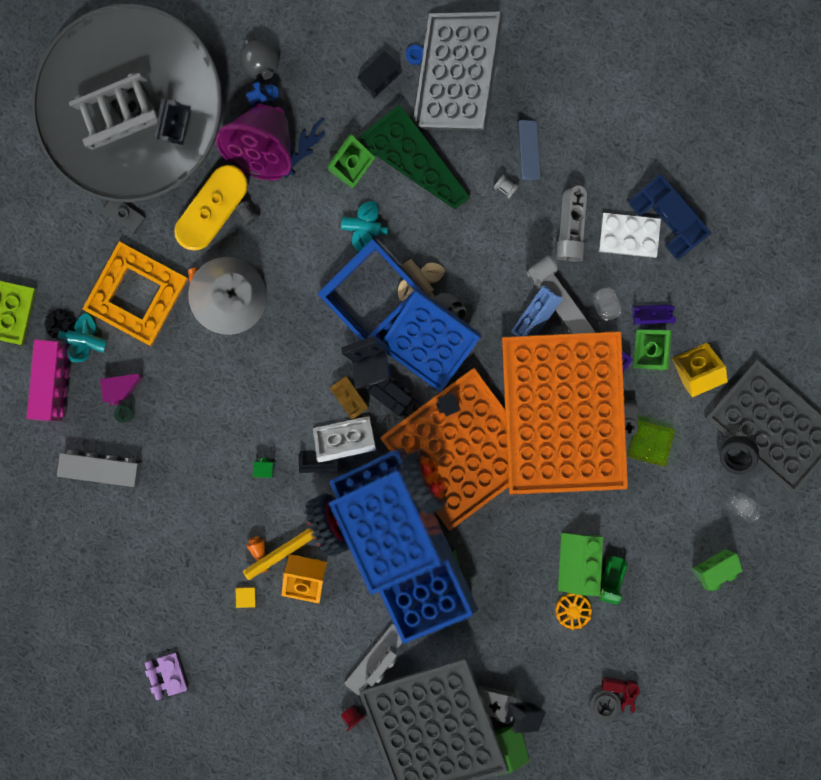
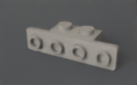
[345,623,402,695]

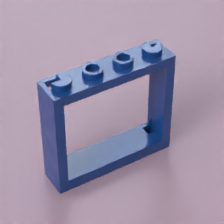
[318,239,424,340]

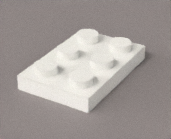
[598,213,661,258]
[313,416,376,463]

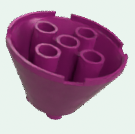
[216,103,292,181]

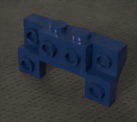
[627,174,711,261]

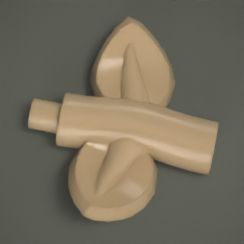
[398,259,445,301]

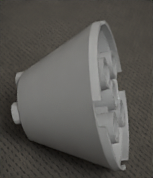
[188,257,267,335]

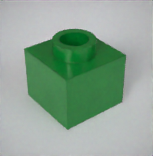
[252,457,275,478]

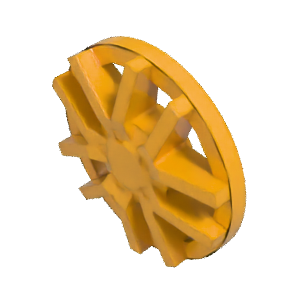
[555,593,592,630]

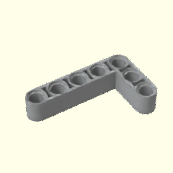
[527,256,596,334]

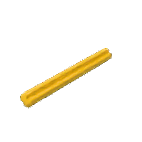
[243,528,315,580]

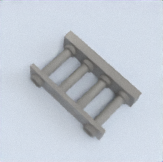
[69,72,159,150]

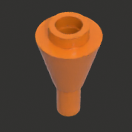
[246,536,268,573]

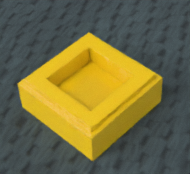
[236,587,256,608]

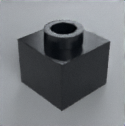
[435,392,460,416]

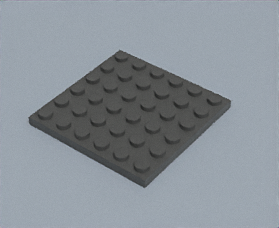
[359,657,509,780]

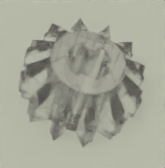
[592,287,621,321]

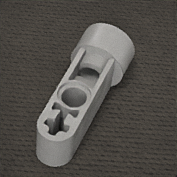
[556,185,587,262]

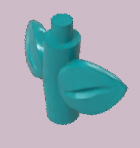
[341,201,389,252]
[58,311,107,362]

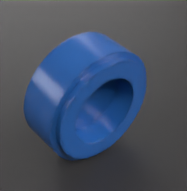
[406,44,424,65]

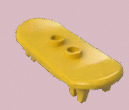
[174,165,248,251]

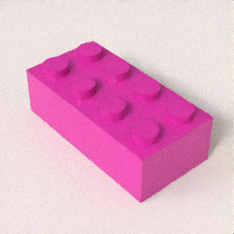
[27,340,70,421]

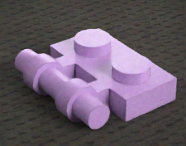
[145,652,188,700]

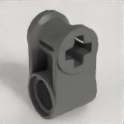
[624,400,638,437]

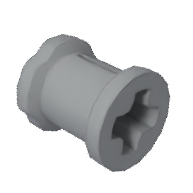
[494,174,519,199]

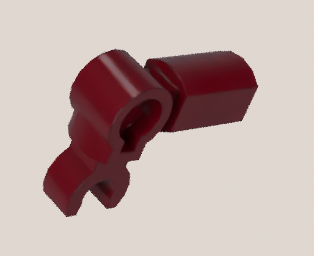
[601,676,640,713]

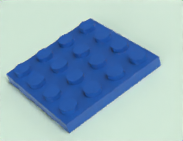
[382,288,482,392]

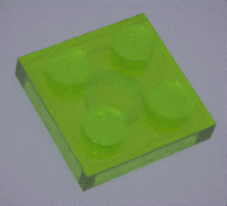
[627,420,675,467]

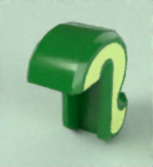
[598,555,628,605]

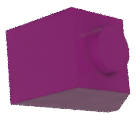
[100,374,143,406]

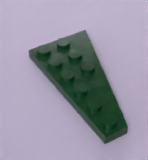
[357,104,470,210]

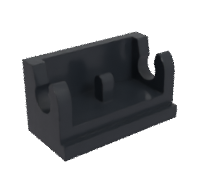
[357,51,402,99]
[154,99,191,146]
[299,450,339,473]
[505,702,546,733]

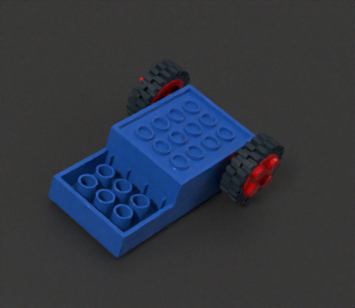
[305,447,478,644]

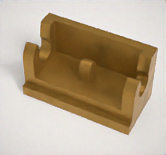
[330,376,369,420]

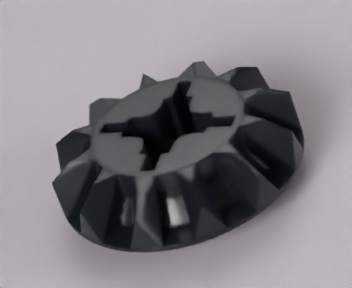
[44,308,76,340]

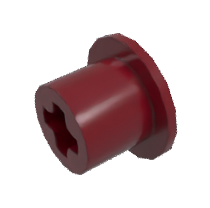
[341,705,367,732]

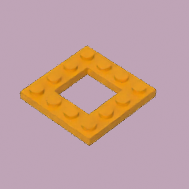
[82,241,188,346]

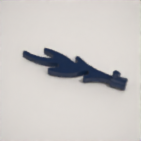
[283,118,325,179]

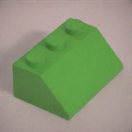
[558,533,603,596]

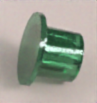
[114,405,135,423]

